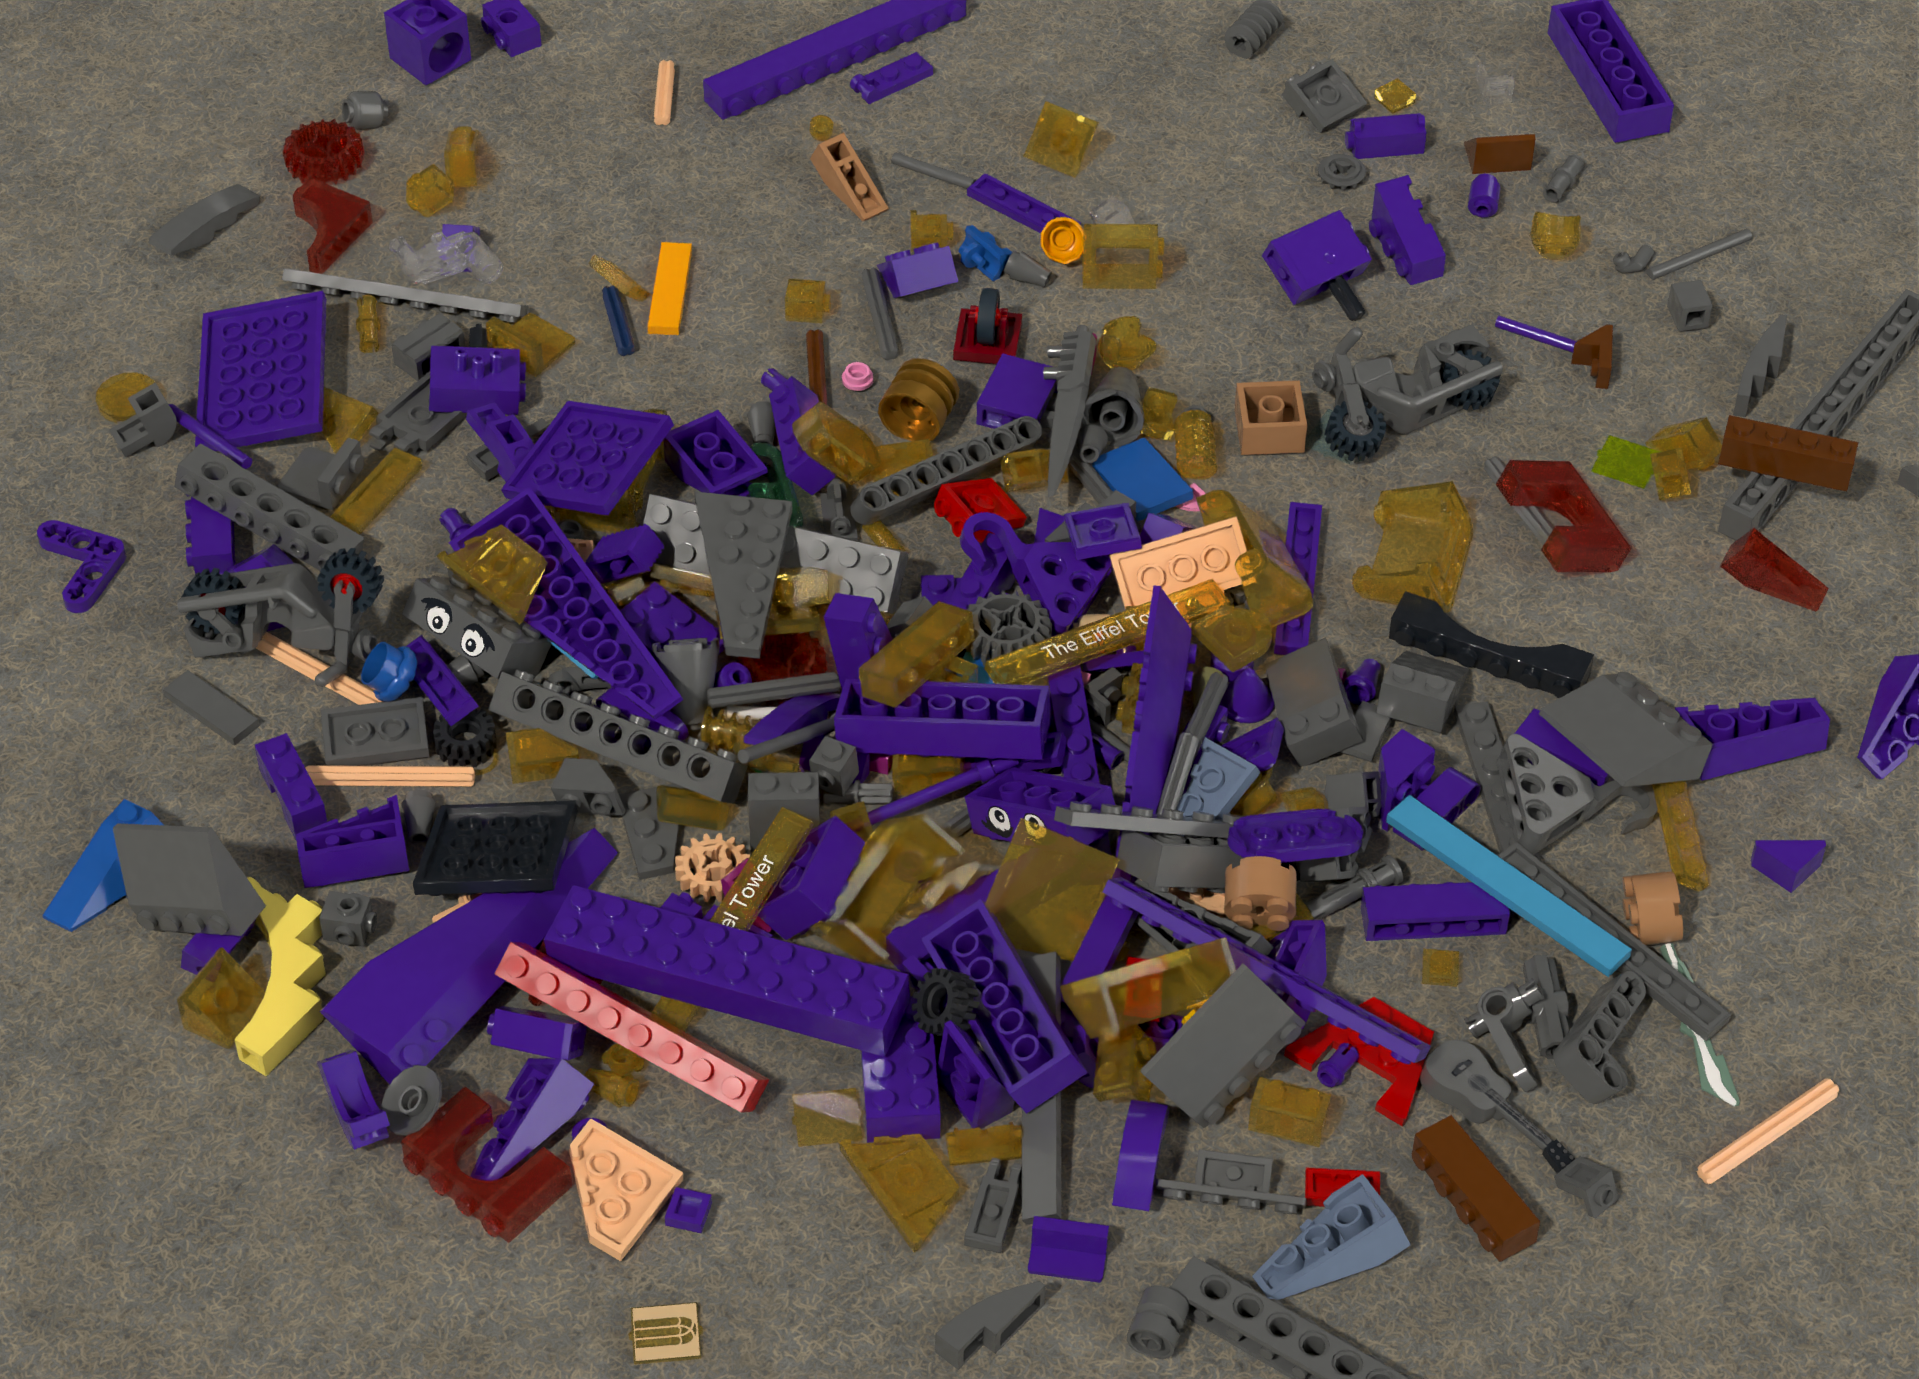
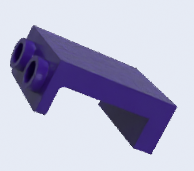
[976,353,1058,437]

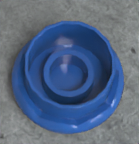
[361,642,417,702]

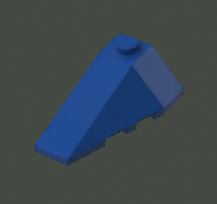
[43,799,164,932]

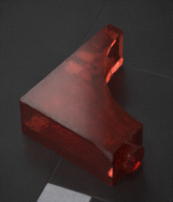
[293,177,373,274]

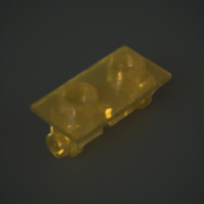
[945,1122,1022,1166]

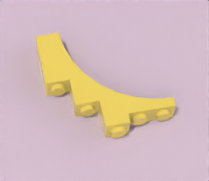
[235,877,326,1076]

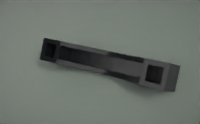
[1389,591,1594,698]

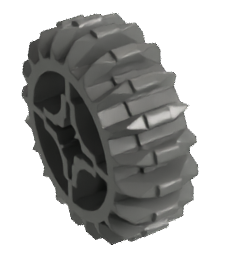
[961,590,1052,671]

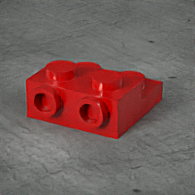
[933,478,1027,543]

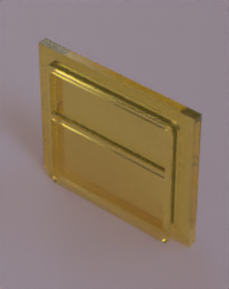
[985,818,1120,961]

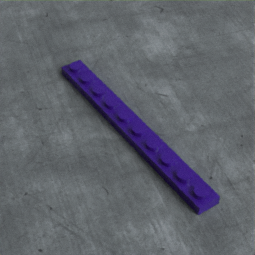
[1103,877,1431,1064]

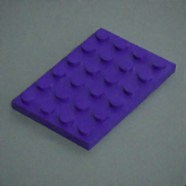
[195,290,327,451]

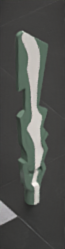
[1660,943,1740,1106]

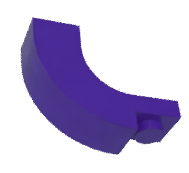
[317,1050,390,1150]
[1112,1099,1169,1211]

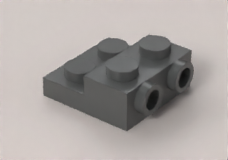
[1282,59,1367,133]

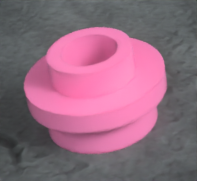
[842,362,873,391]

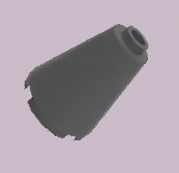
[1081,367,1145,447]
[652,638,720,730]

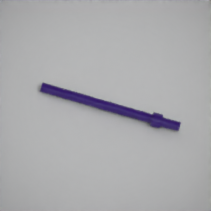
[843,758,1019,832]

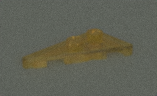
[322,387,379,454]

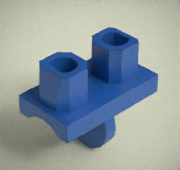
[958,225,1012,281]

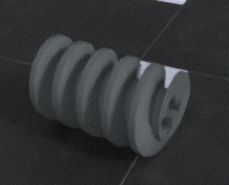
[1224,0,1283,59]

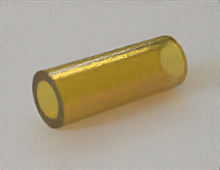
[862,520,906,551]

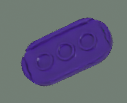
[1227,809,1363,863]

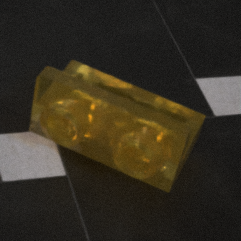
[1093,1024,1157,1102]

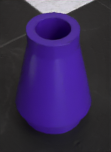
[1343,659,1381,705]

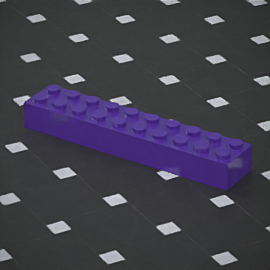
[544,885,910,1057]

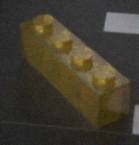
[859,601,975,708]

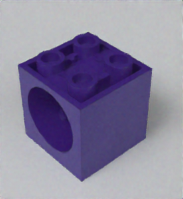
[384,0,471,85]

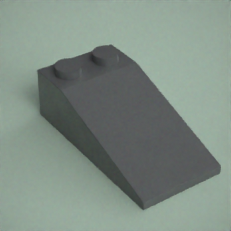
[1265,637,1363,767]

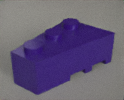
[1369,175,1446,285]
[296,795,409,888]

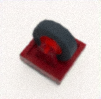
[953,288,1023,364]

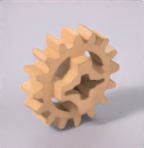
[675,833,750,902]

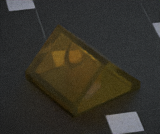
[177,947,265,1049]

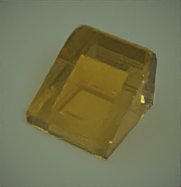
[1280,786,1324,812]

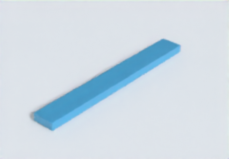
[1386,795,1632,977]

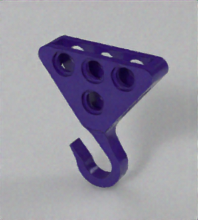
[960,512,1113,645]

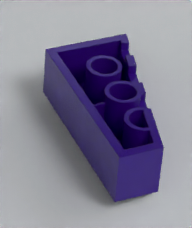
[824,593,907,689]
[1675,698,1830,781]

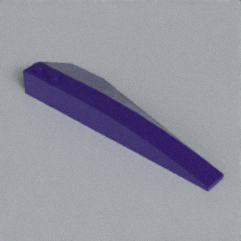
[448,486,683,719]
[319,827,618,1084]

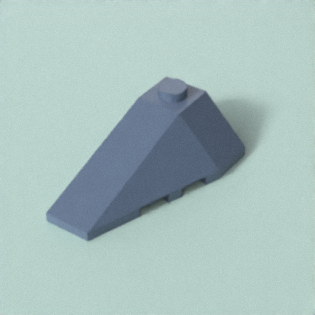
[1252,1174,1411,1300]

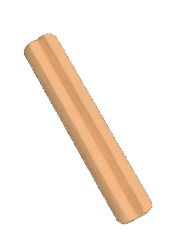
[654,60,675,125]

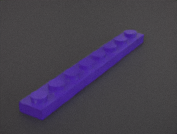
[1043,645,1114,886]

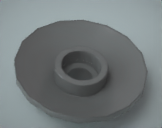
[381,1065,442,1135]

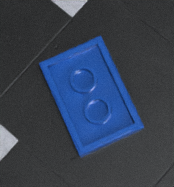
[1090,437,1193,521]

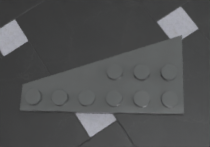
[694,492,792,659]

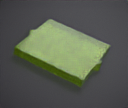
[1591,435,1662,489]

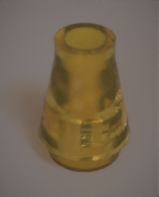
[584,1068,640,1108]

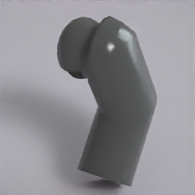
[1613,245,1654,274]

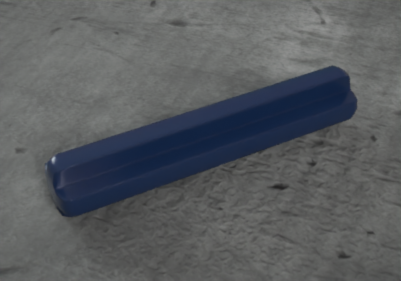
[602,285,635,356]

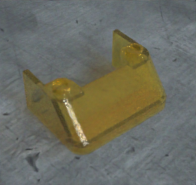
[809,814,966,963]
[1060,937,1236,1044]

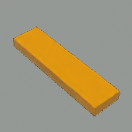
[647,242,692,335]

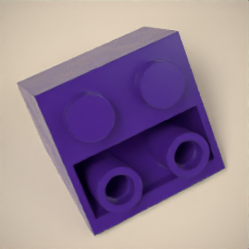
[877,242,958,298]
[1378,729,1435,832]

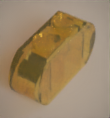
[792,402,881,485]

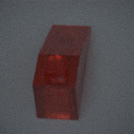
[1720,528,1829,612]

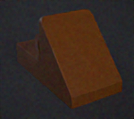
[1571,324,1613,389]

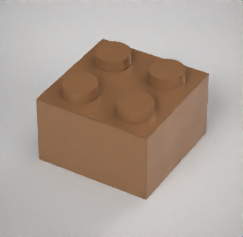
[1234,380,1307,455]

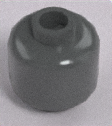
[342,91,388,130]

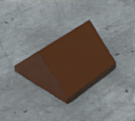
[1464,134,1536,174]

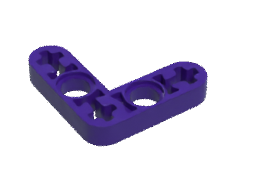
[37,520,126,613]

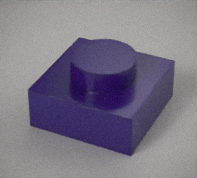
[665,1187,712,1233]

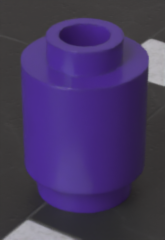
[1468,174,1500,217]
[714,662,752,688]

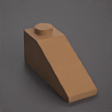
[810,133,889,221]

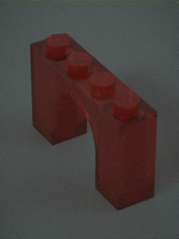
[1496,460,1632,572]
[401,1087,572,1243]

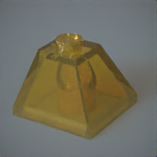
[1023,101,1099,178]

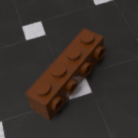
[1718,415,1859,492]
[1412,1115,1540,1262]

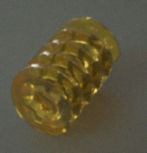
[1174,410,1217,480]
[701,706,767,762]

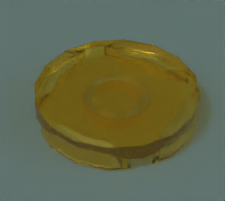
[96,372,155,423]

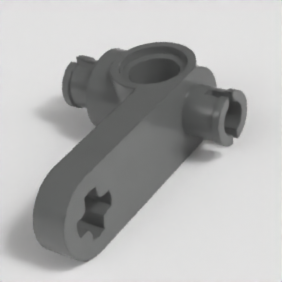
[1464,978,1544,1092]

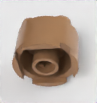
[1224,856,1297,931]
[1622,871,1683,945]

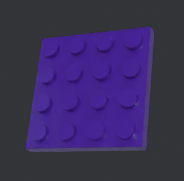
[501,401,674,516]

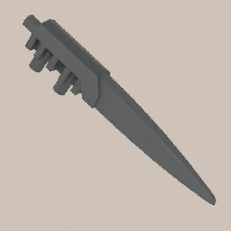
[1043,325,1096,497]

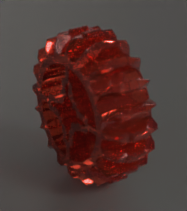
[283,119,365,187]
[737,625,828,705]

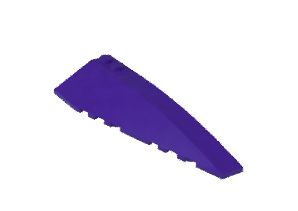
[1112,585,1197,884]

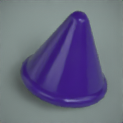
[1219,668,1275,724]

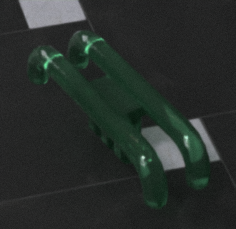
[748,442,803,527]

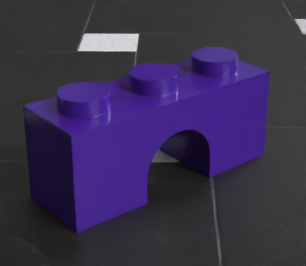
[254,733,327,840]

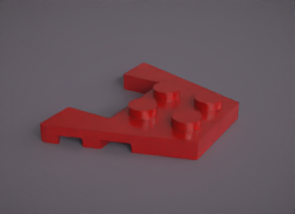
[1284,997,1434,1127]

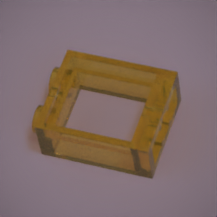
[1082,224,1164,289]

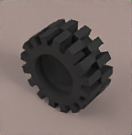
[433,708,497,768]
[912,968,979,1036]

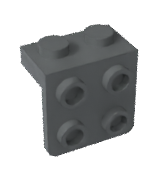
[278,437,364,510]

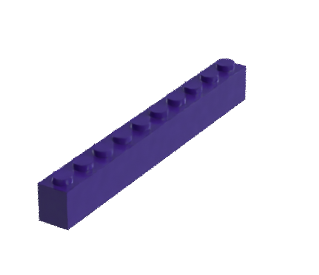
[703,0,966,120]

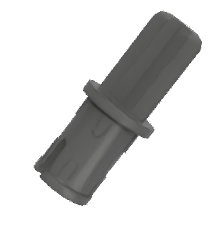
[824,780,893,807]

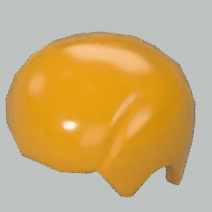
[1040,217,1087,264]

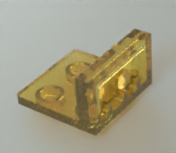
[486,313,575,377]

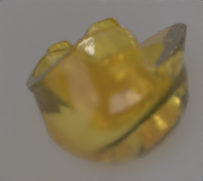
[1529,211,1581,260]
[1098,316,1157,371]

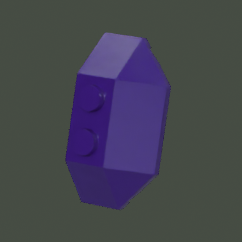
[1262,920,1327,1029]

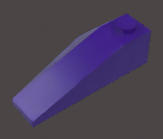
[1857,654,1919,779]

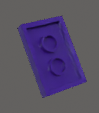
[620,581,725,658]

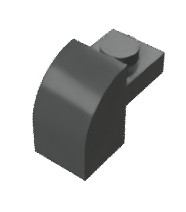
[109,382,177,457]

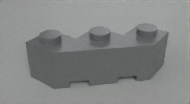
[1296,771,1382,882]

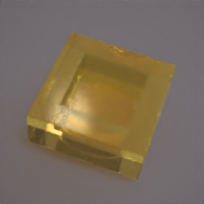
[1374,78,1416,114]
[1421,948,1459,987]

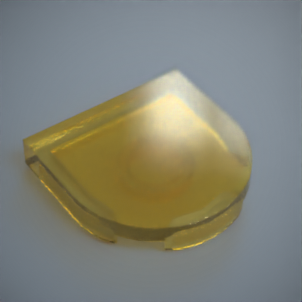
[1191,605,1272,672]

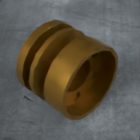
[878,358,960,444]

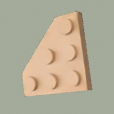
[569,1119,684,1261]

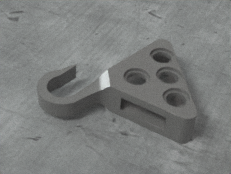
[1497,734,1659,855]

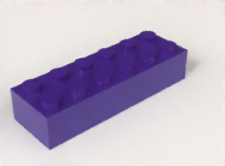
[1547,0,1674,143]
[834,678,1051,761]
[922,899,1088,1114]

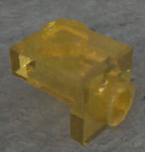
[1140,387,1178,441]

